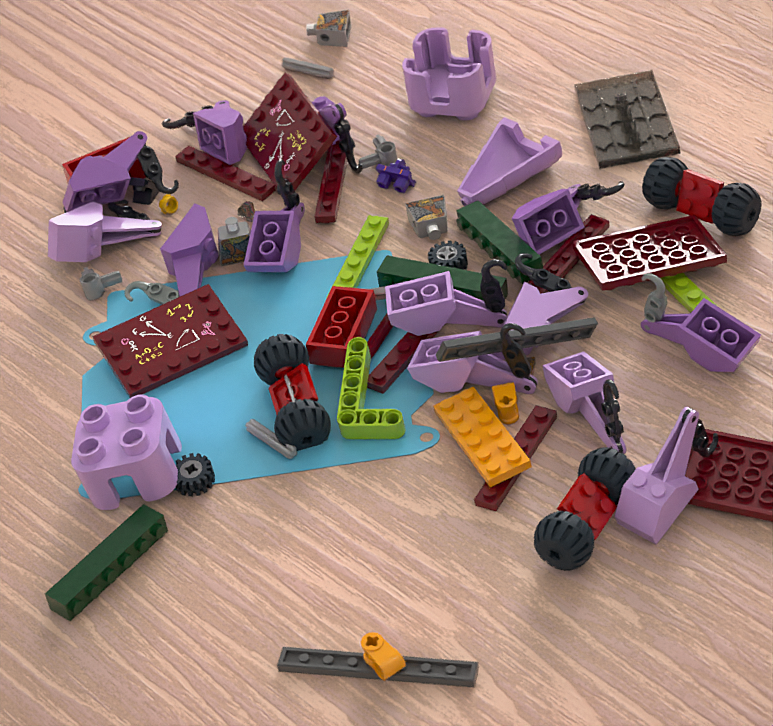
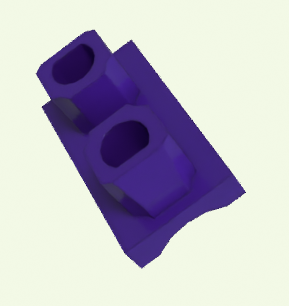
[376,159,416,193]

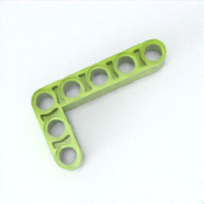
[337,337,406,439]

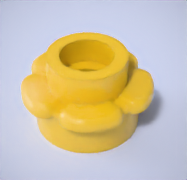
[159,194,178,214]

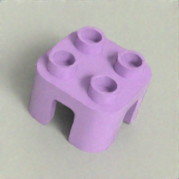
[402,27,496,120]
[71,395,182,510]

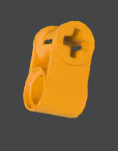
[492,382,519,424]
[361,632,406,681]

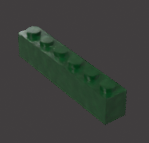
[456,201,543,284]
[377,255,508,301]
[45,504,168,621]

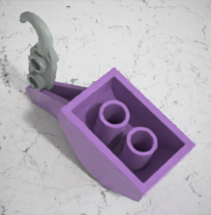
[125,203,219,305]
[641,273,761,372]

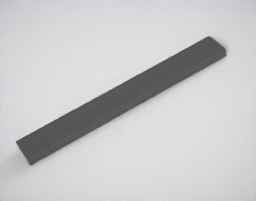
[435,317,598,362]
[277,647,479,687]

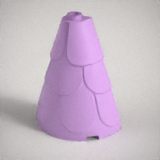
[457,117,562,206]

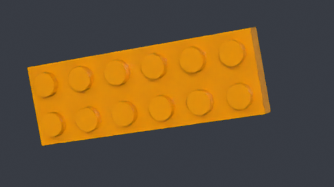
[433,387,532,487]

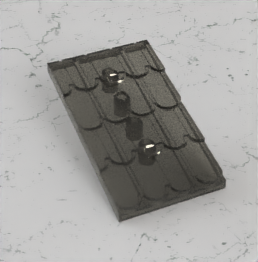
[574,70,681,169]

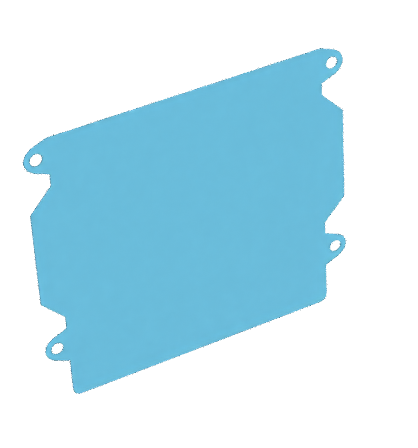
[78,250,440,499]

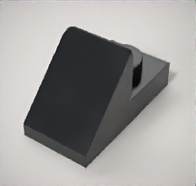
[129,177,159,205]

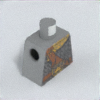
[306,10,352,47]
[405,195,448,240]
[218,217,251,267]

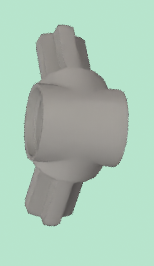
[358,135,398,169]
[80,267,122,300]

